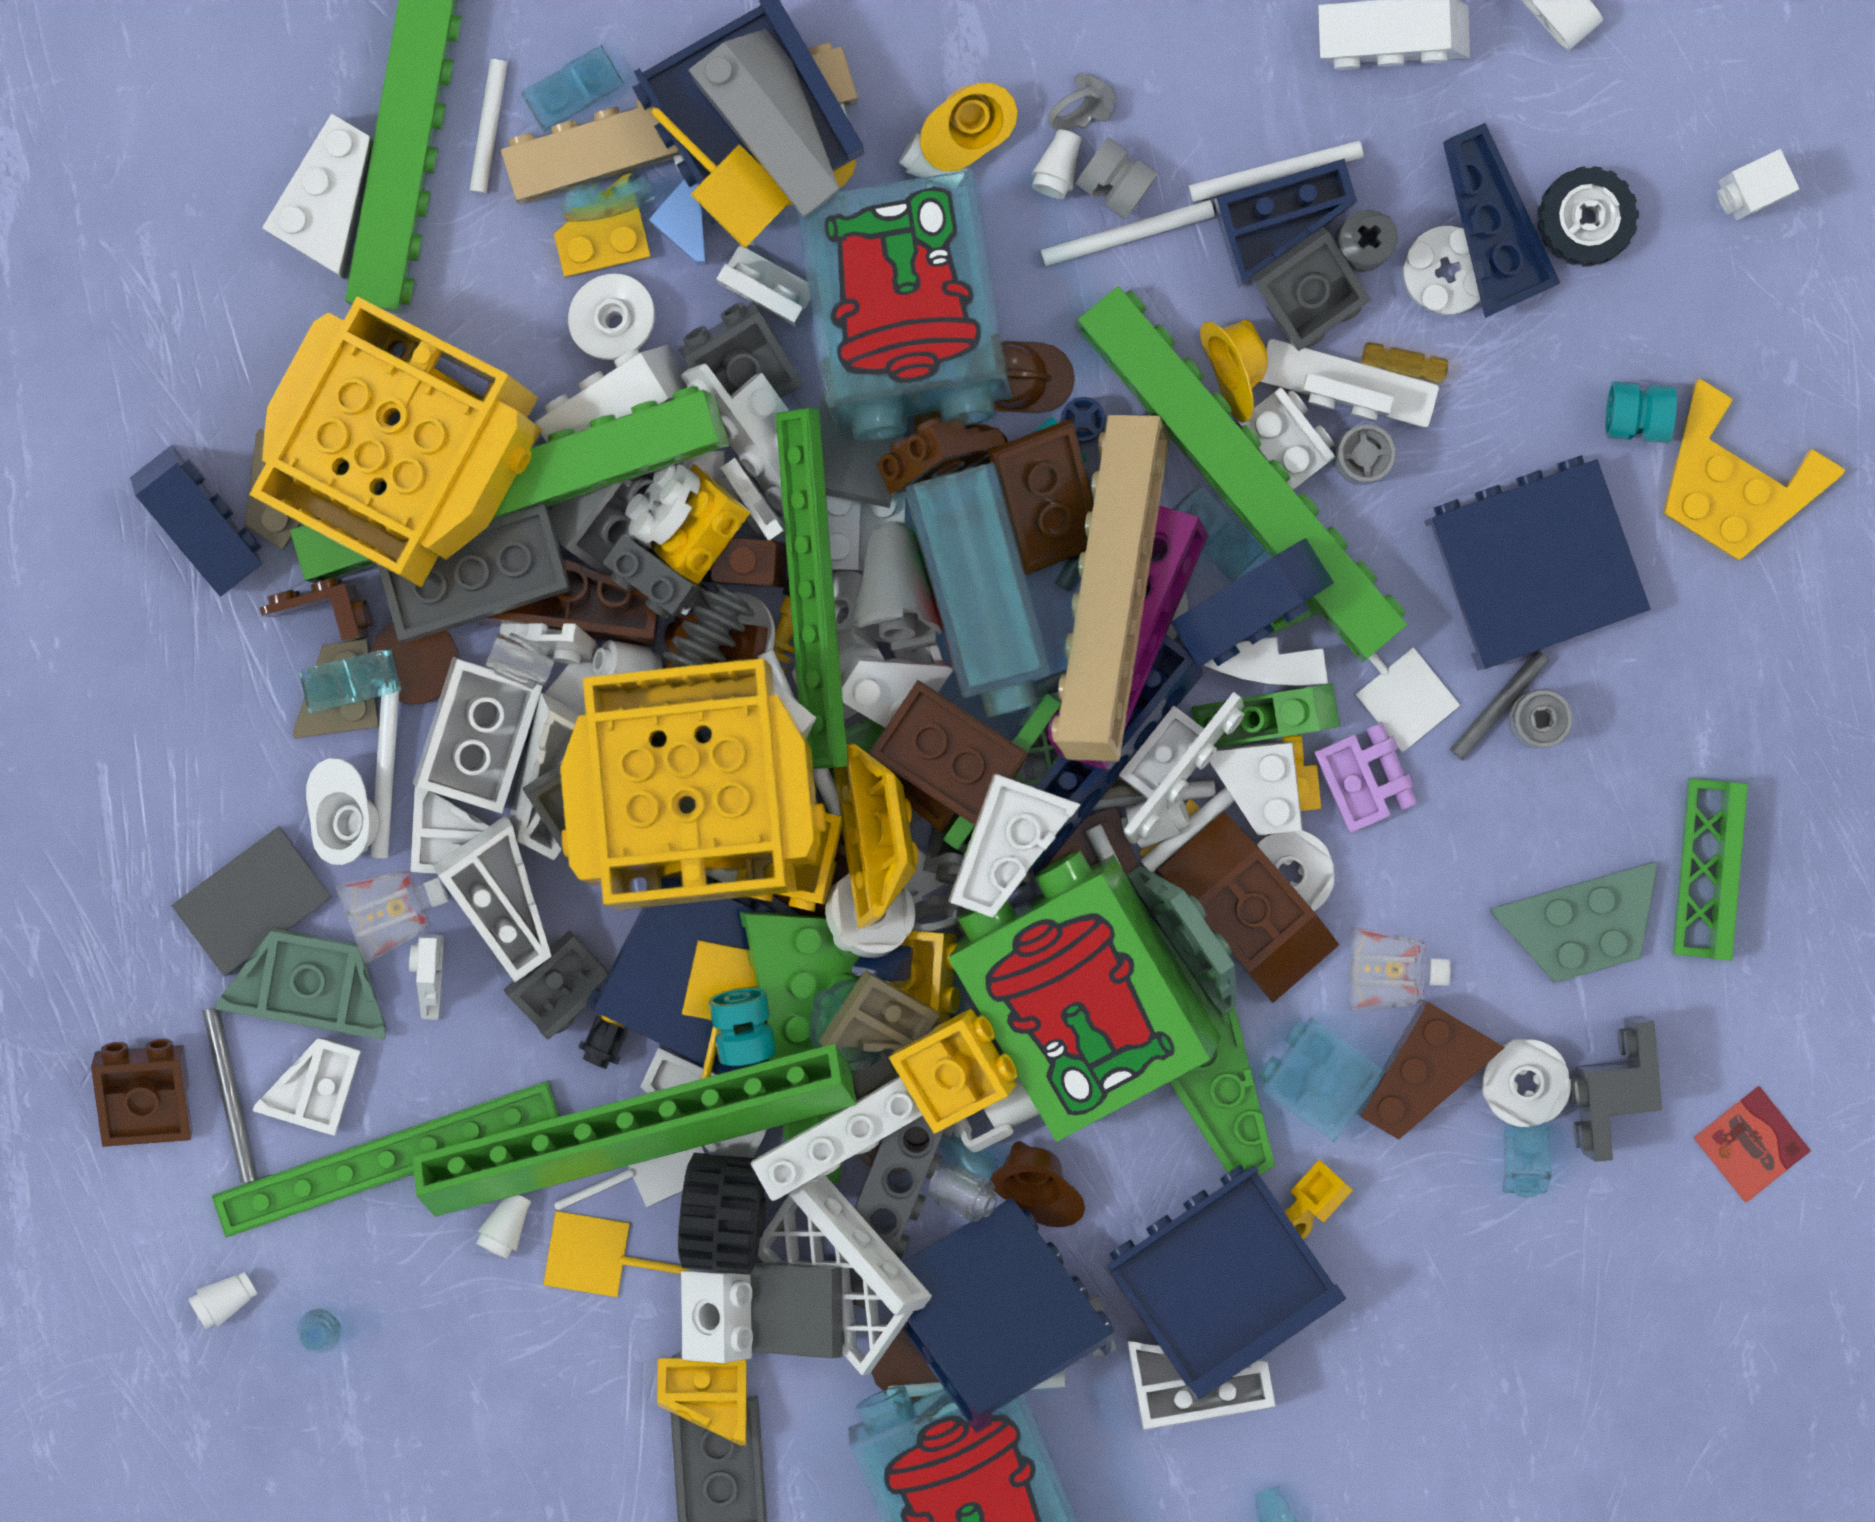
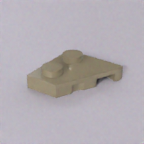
[293,639,379,738]
[818,969,940,1052]

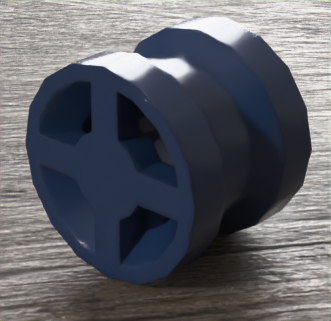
[1060,397,1105,443]

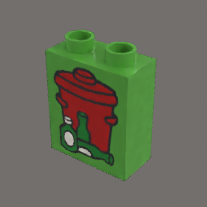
[948,850,1221,1142]

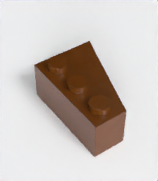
[1356,999,1505,1140]

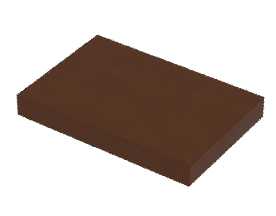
[987,420,1094,576]
[868,680,1031,825]

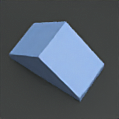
[649,180,707,265]

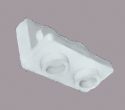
[716,246,815,327]
[1237,387,1336,490]

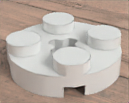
[1402,226,1480,316]
[625,464,700,549]
[1256,831,1334,911]
[825,874,915,958]
[1481,1038,1571,1127]

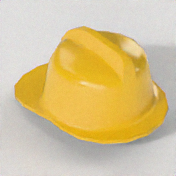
[920,82,1018,171]
[1200,320,1268,422]

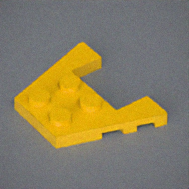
[1662,378,1845,561]

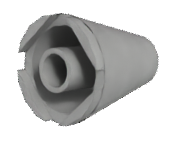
[852,521,942,651]

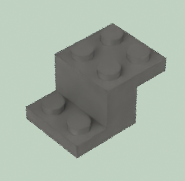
[1570,1016,1662,1162]

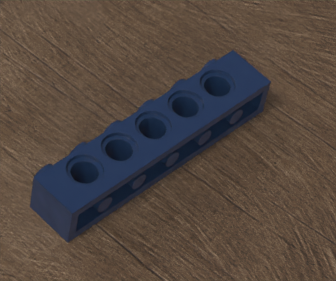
[1027,635,1203,876]

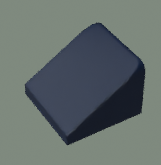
[852,945,913,982]

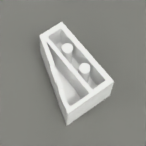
[262,113,373,279]
[534,344,687,443]
[434,815,552,982]
[1127,1341,1275,1431]

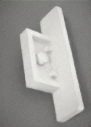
[1260,339,1439,428]
[681,364,789,516]
[1119,692,1244,844]
[751,1076,923,1201]

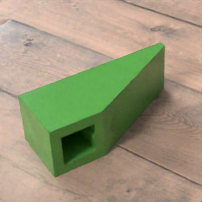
[1192,683,1340,747]

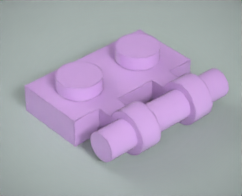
[1313,722,1418,833]

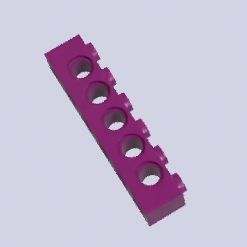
[1048,506,1208,770]

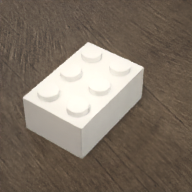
[412,657,542,814]

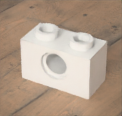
[1717,149,1800,221]
[681,1269,753,1363]

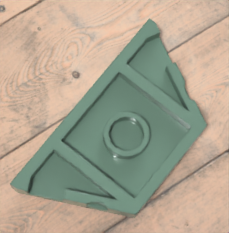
[1490,862,1657,983]
[1126,866,1236,1017]
[215,928,387,1040]

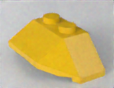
[833,744,919,929]

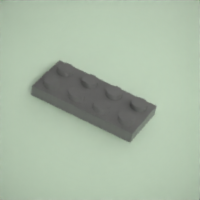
[377,503,572,644]

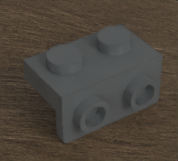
[504,930,608,1040]

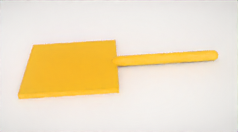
[652,108,790,248]
[681,940,757,1079]
[543,1211,691,1297]

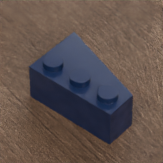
[1213,159,1357,288]
[130,445,262,597]
[1171,538,1334,667]

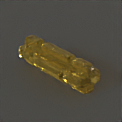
[1361,342,1449,383]

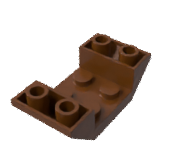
[1157,811,1339,1003]

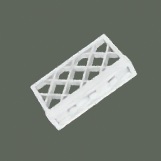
[757,1176,932,1375]

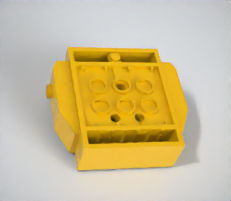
[249,296,542,588]
[560,658,826,910]

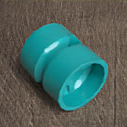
[1605,381,1677,444]
[709,987,777,1066]

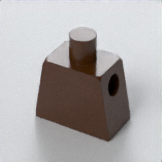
[702,538,788,588]

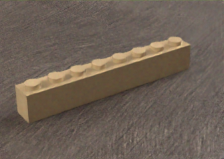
[500,43,858,205]
[1052,415,1170,761]

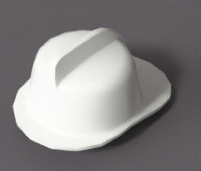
[306,758,380,865]

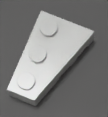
[1318,0,1470,70]
[509,692,583,860]

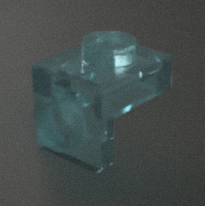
[1502,1126,1552,1198]

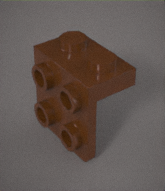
[259,578,374,641]

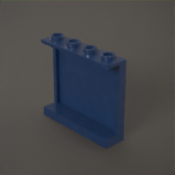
[632,0,865,233]
[1424,455,1651,671]
[586,876,776,1074]
[1106,1164,1347,1401]
[881,1198,1114,1433]

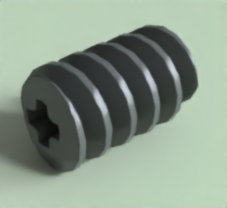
[1335,209,1398,272]
[662,580,755,667]

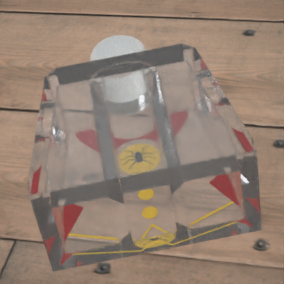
[335,869,449,965]
[1348,926,1450,1012]

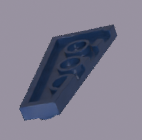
[1443,123,1560,318]

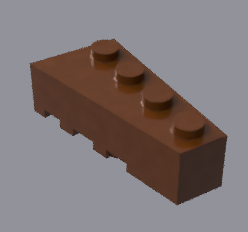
[477,559,659,647]

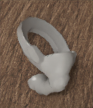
[1048,73,1116,131]
[912,886,968,940]

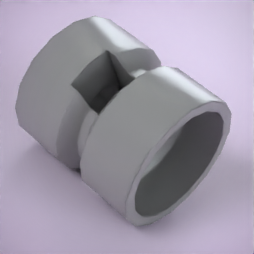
[1075,137,1159,220]
[1333,424,1396,485]
[1508,690,1572,747]

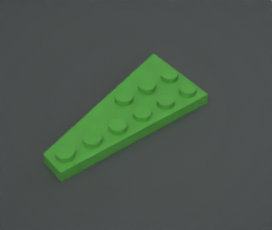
[739,911,861,1183]
[1155,925,1275,1176]

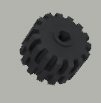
[678,1152,766,1275]

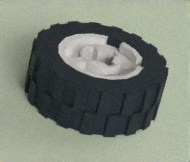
[1537,166,1639,267]

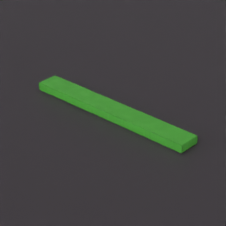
[775,408,848,769]
[212,1080,561,1237]

